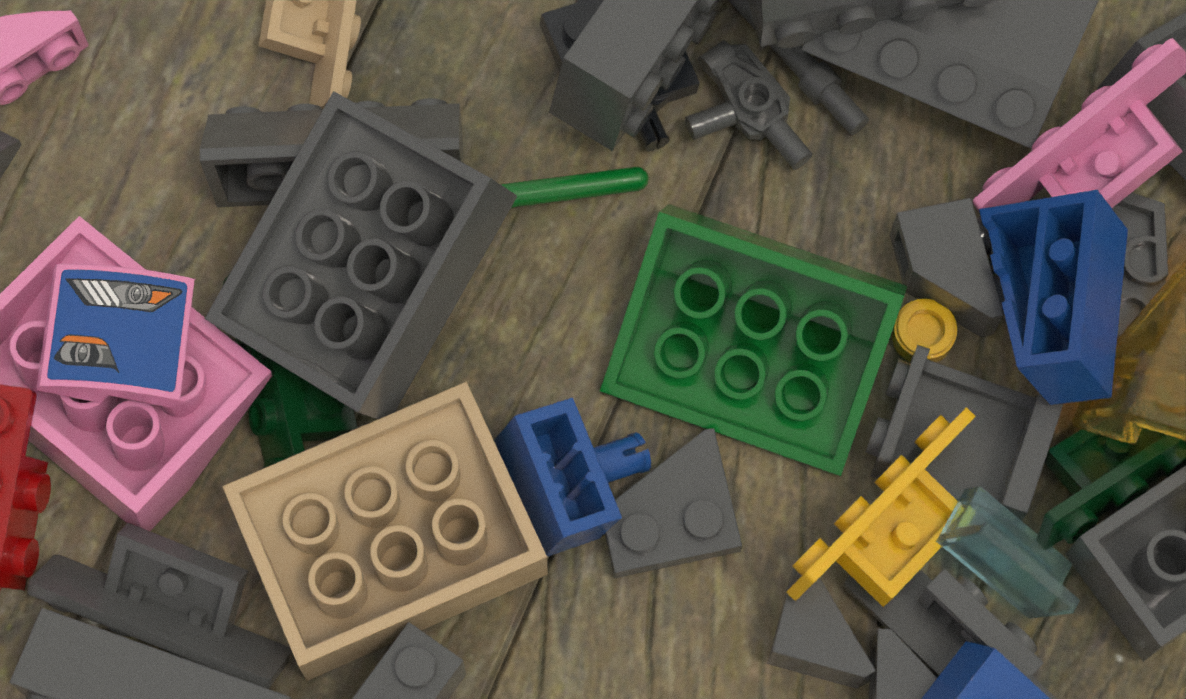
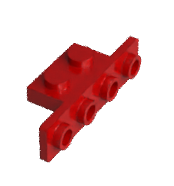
[0,384,51,591]

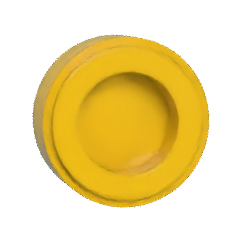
[891,299,957,363]

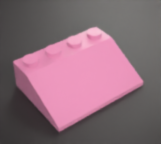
[0,216,272,531]

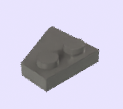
[605,428,742,578]

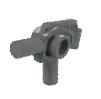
[685,40,813,170]

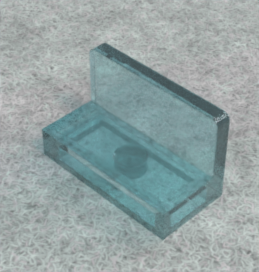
[936,486,1080,619]

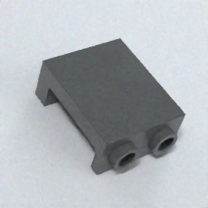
[865,345,1064,529]

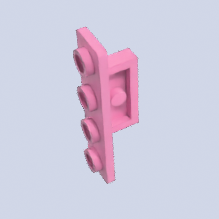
[972,38,1186,213]

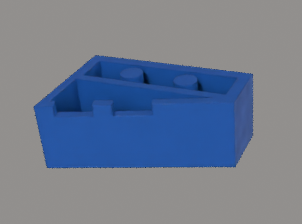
[979,189,1128,405]

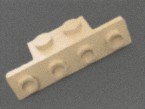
[258,0,361,109]

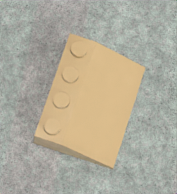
[222,381,548,681]

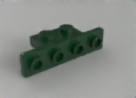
[222,274,358,469]
[1036,388,1186,550]

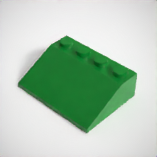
[600,204,907,476]

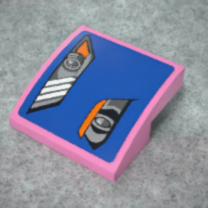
[36,264,195,408]

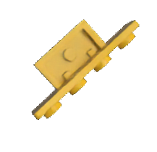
[786,407,976,607]

